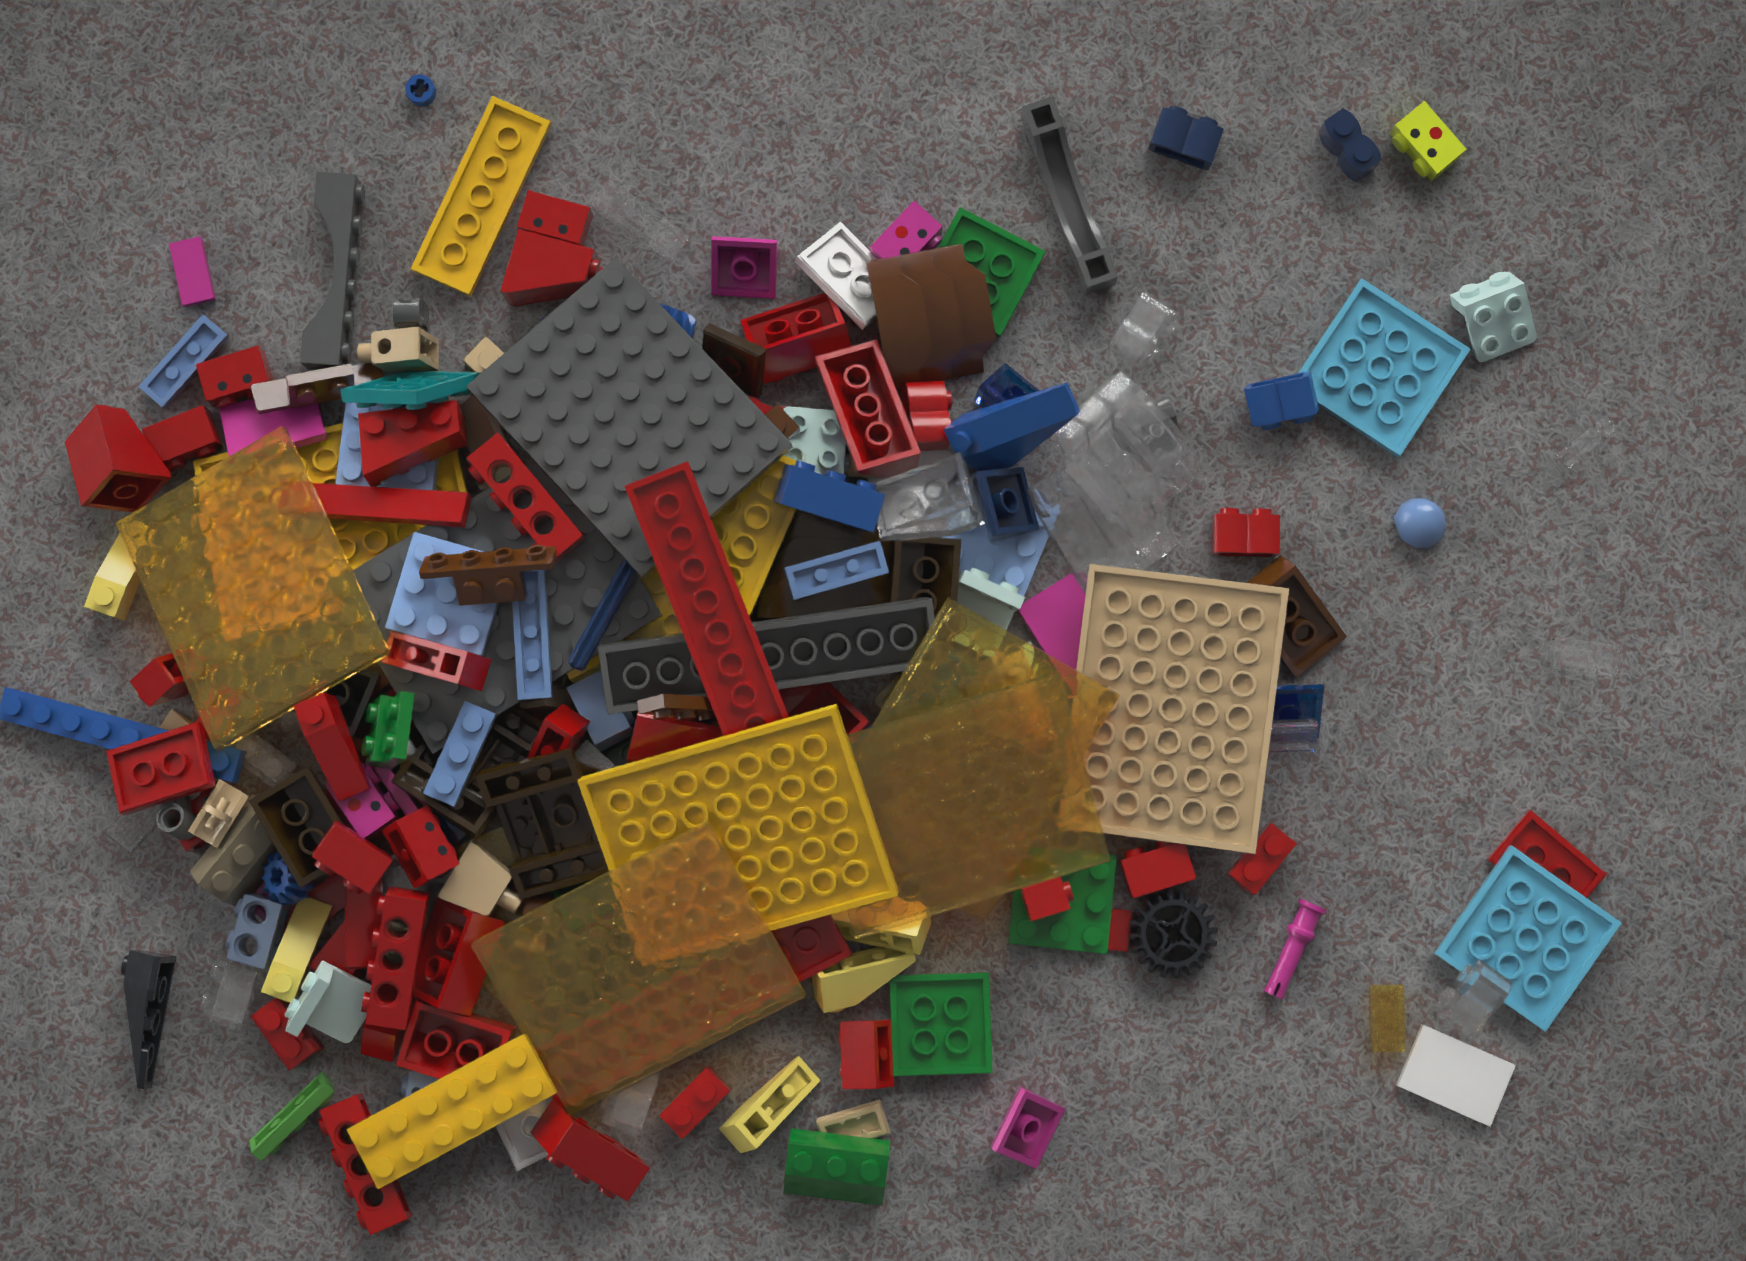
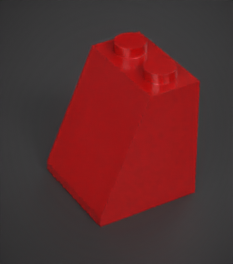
[500,229,603,307]
[65,405,171,513]

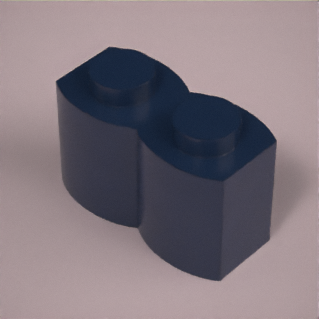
[1148,106,1224,170]
[1319,108,1381,182]

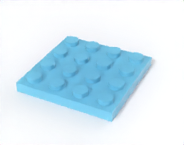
[1298,278,1471,458]
[1434,845,1622,1032]

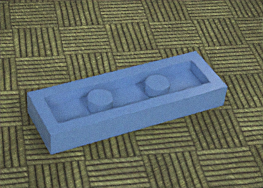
[138,314,230,410]
[783,541,889,600]
[423,701,497,807]

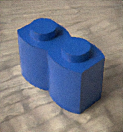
[1244,371,1319,430]

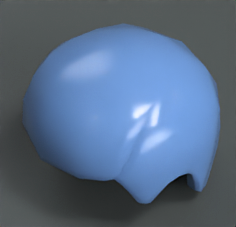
[1394,498,1446,548]

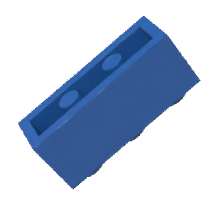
[773,460,885,532]

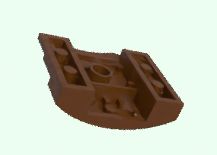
[866,244,996,390]

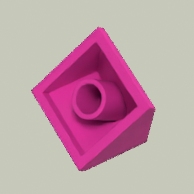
[711,236,779,299]
[990,1086,1065,1169]

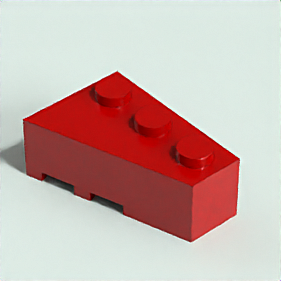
[358,400,467,487]
[530,1099,650,1202]

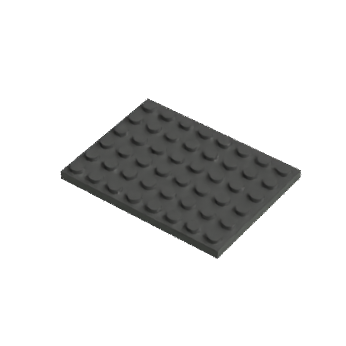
[466,258,793,579]
[331,461,663,755]

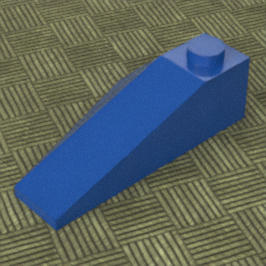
[944,382,1080,471]

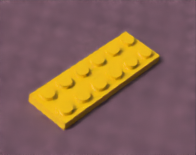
[410,96,552,297]
[347,1032,557,1189]

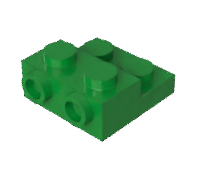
[362,691,414,769]

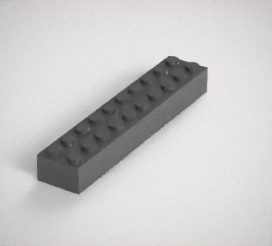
[598,597,941,714]

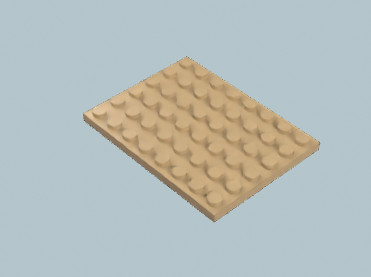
[1057,564,1289,854]

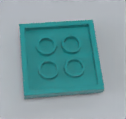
[340,371,481,410]

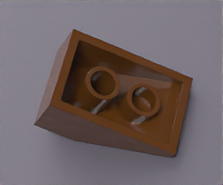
[1246,555,1347,678]

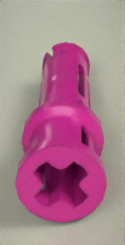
[1263,898,1327,1000]

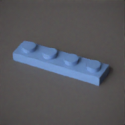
[512,570,553,700]

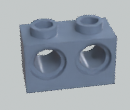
[226,893,291,969]

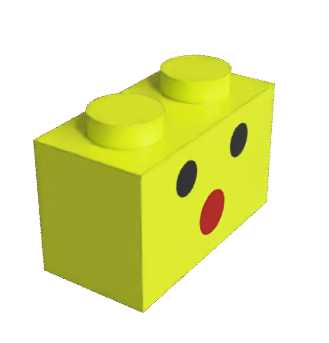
[1390,101,1467,182]

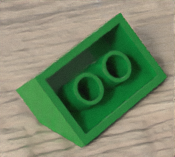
[783,1128,890,1206]

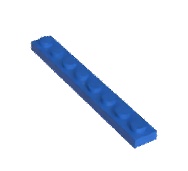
[0,687,246,783]

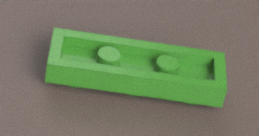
[249,1071,335,1161]

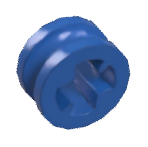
[405,74,436,107]

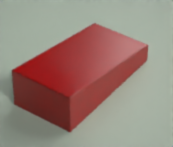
[1108,908,1132,952]

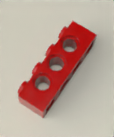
[467,432,586,564]
[361,886,430,1030]
[318,1093,413,1235]

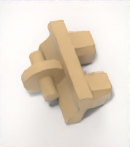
[188,779,249,848]

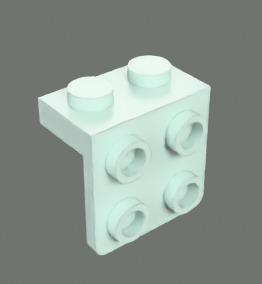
[1450,272,1537,362]
[783,406,850,475]
[948,568,1025,657]
[284,960,371,1043]

